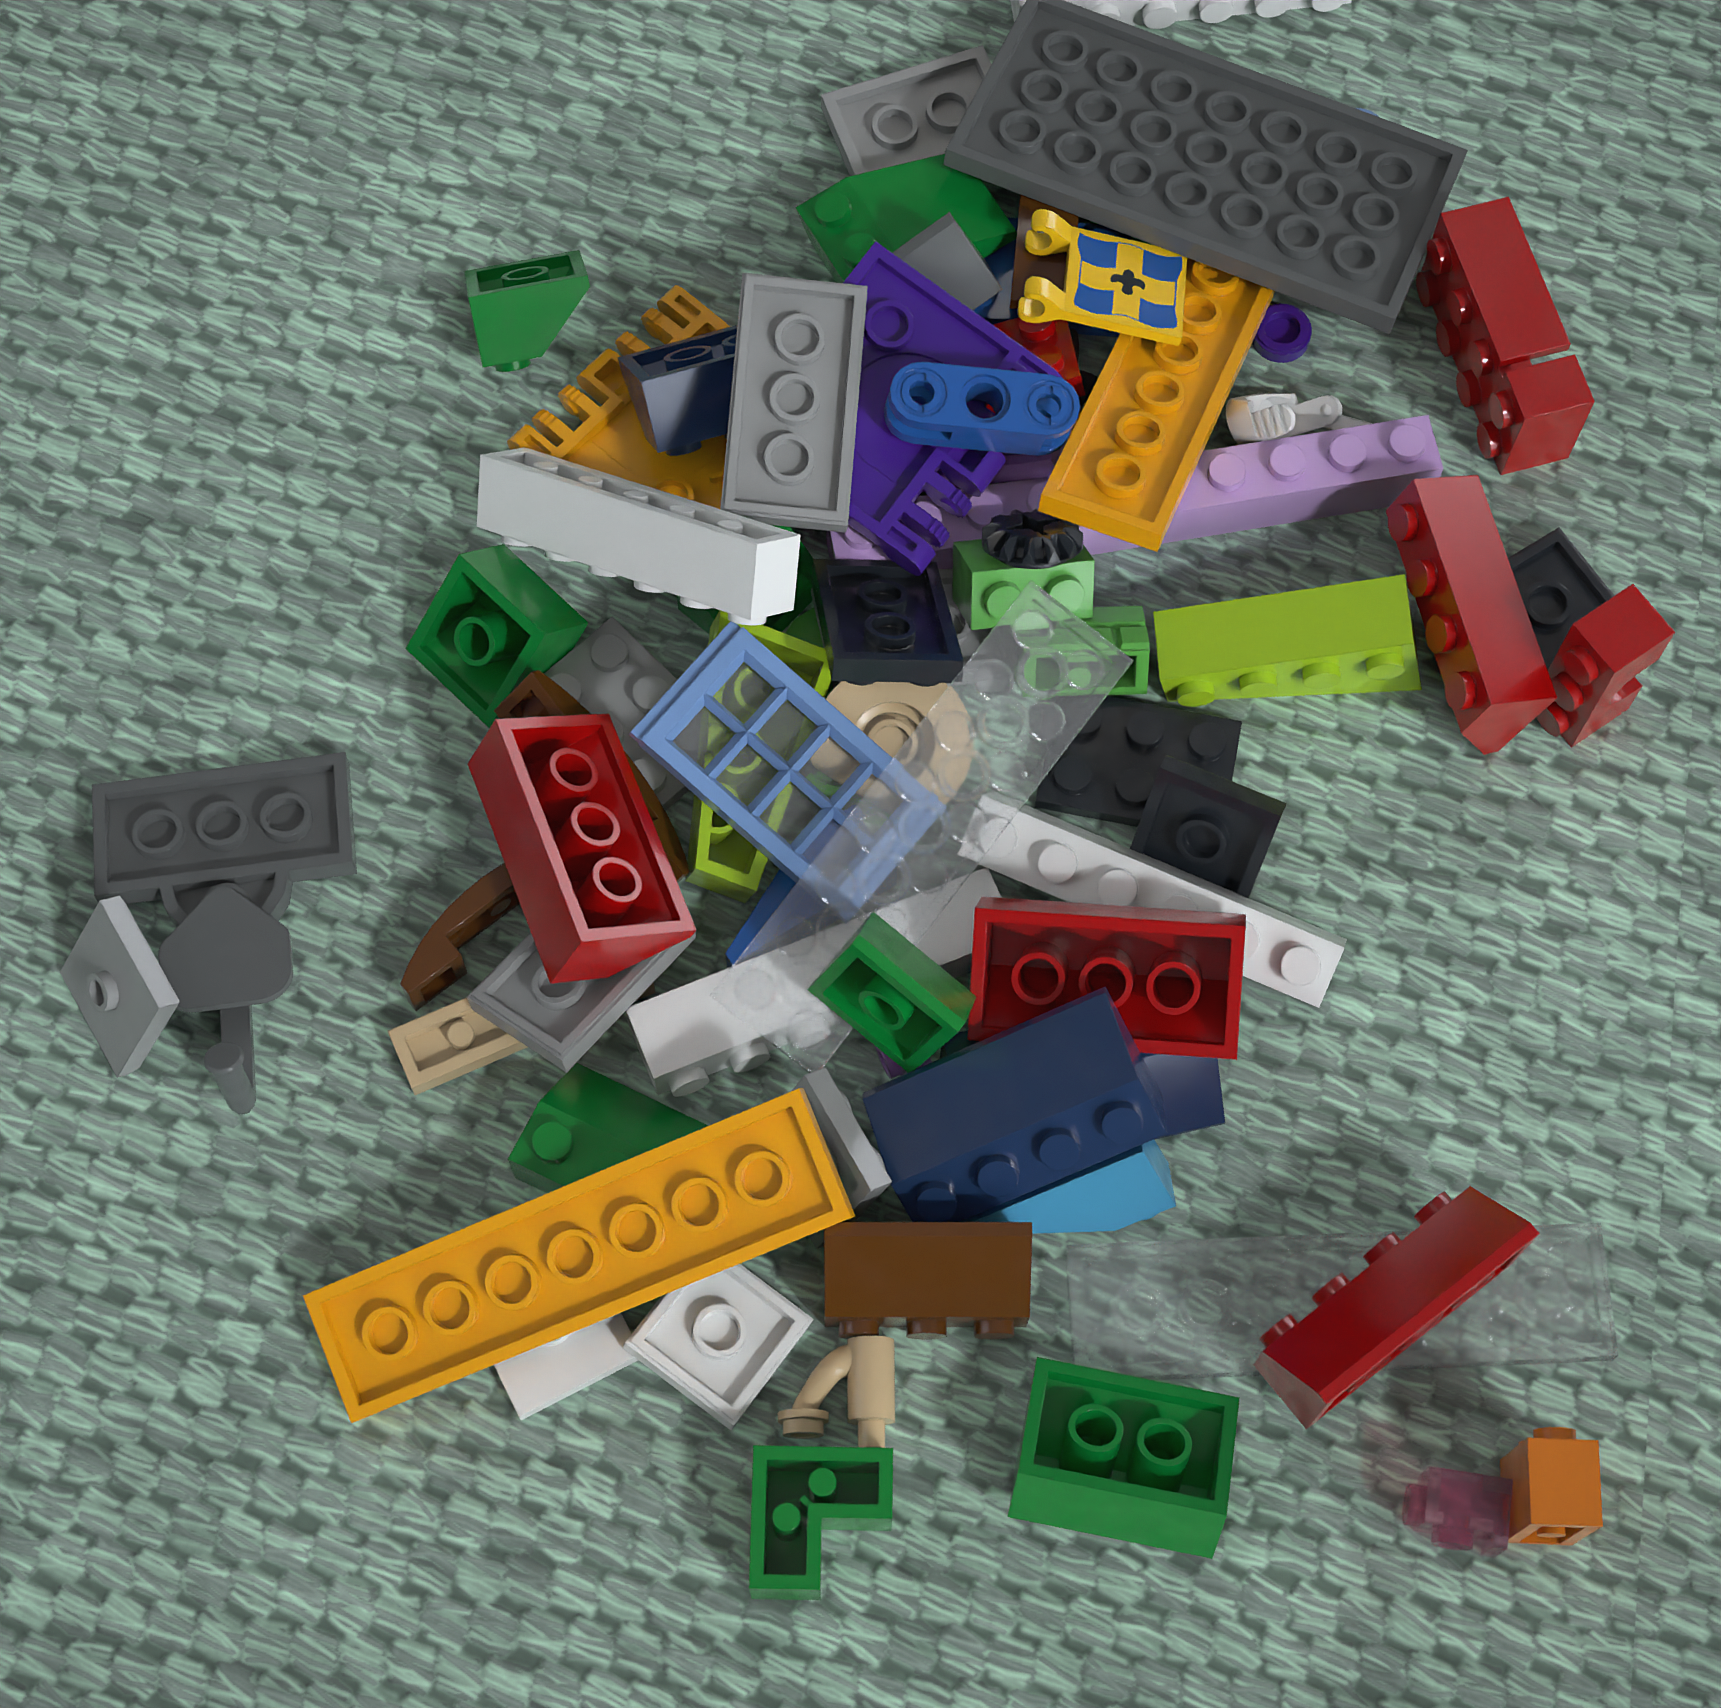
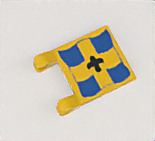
[1017,209,1187,346]

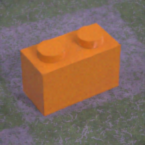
[1500,1427,1603,1546]

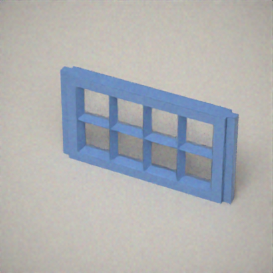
[629,621,946,924]

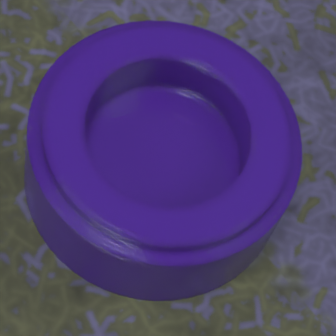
[1252,303,1312,363]

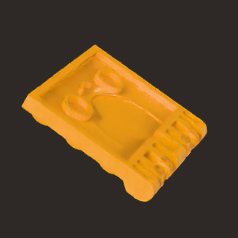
[507,285,731,509]

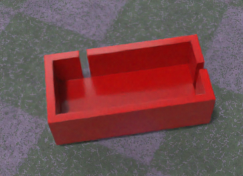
[1416,196,1595,475]

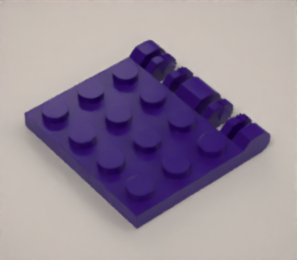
[843,241,1062,576]

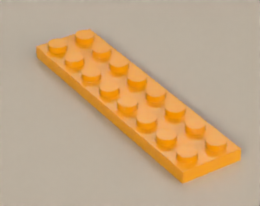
[1038,258,1275,552]
[302,1088,855,1423]

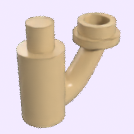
[778,1336,895,1448]

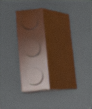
[824,1222,1032,1340]

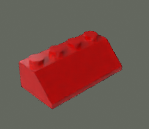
[1385,475,1557,755]
[467,713,696,984]
[968,897,1246,1060]
[1253,1186,1540,1430]

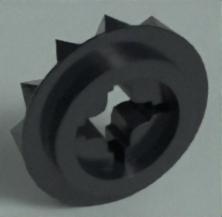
[982,508,1083,569]

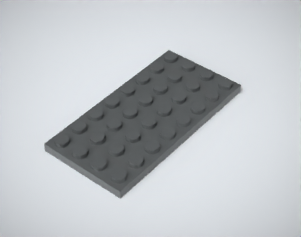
[943,0,1468,334]

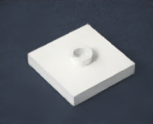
[623,1264,814,1430]
[494,1313,638,1420]

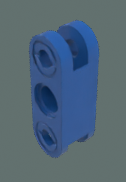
[884,362,1080,456]

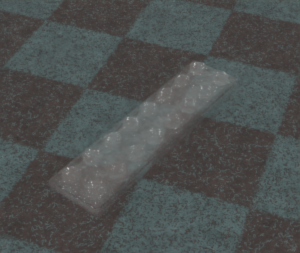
[709,580,1134,1073]
[1065,1223,1619,1380]

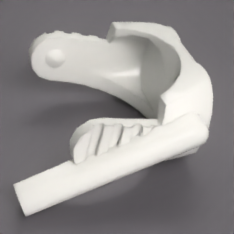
[1226,393,1372,445]

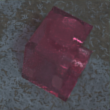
[1402,1466,1513,1558]

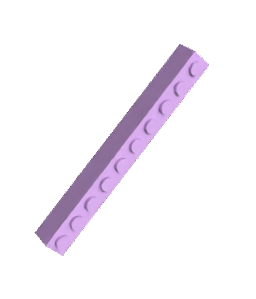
[826,415,1443,569]

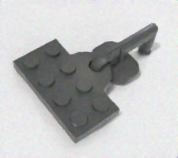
[92,752,357,1114]

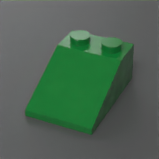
[795,154,1017,283]

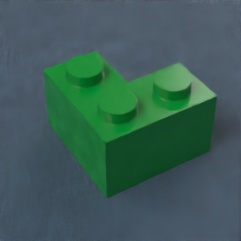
[749,1445,893,1600]

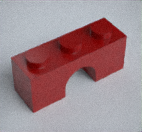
[1537,584,1675,748]

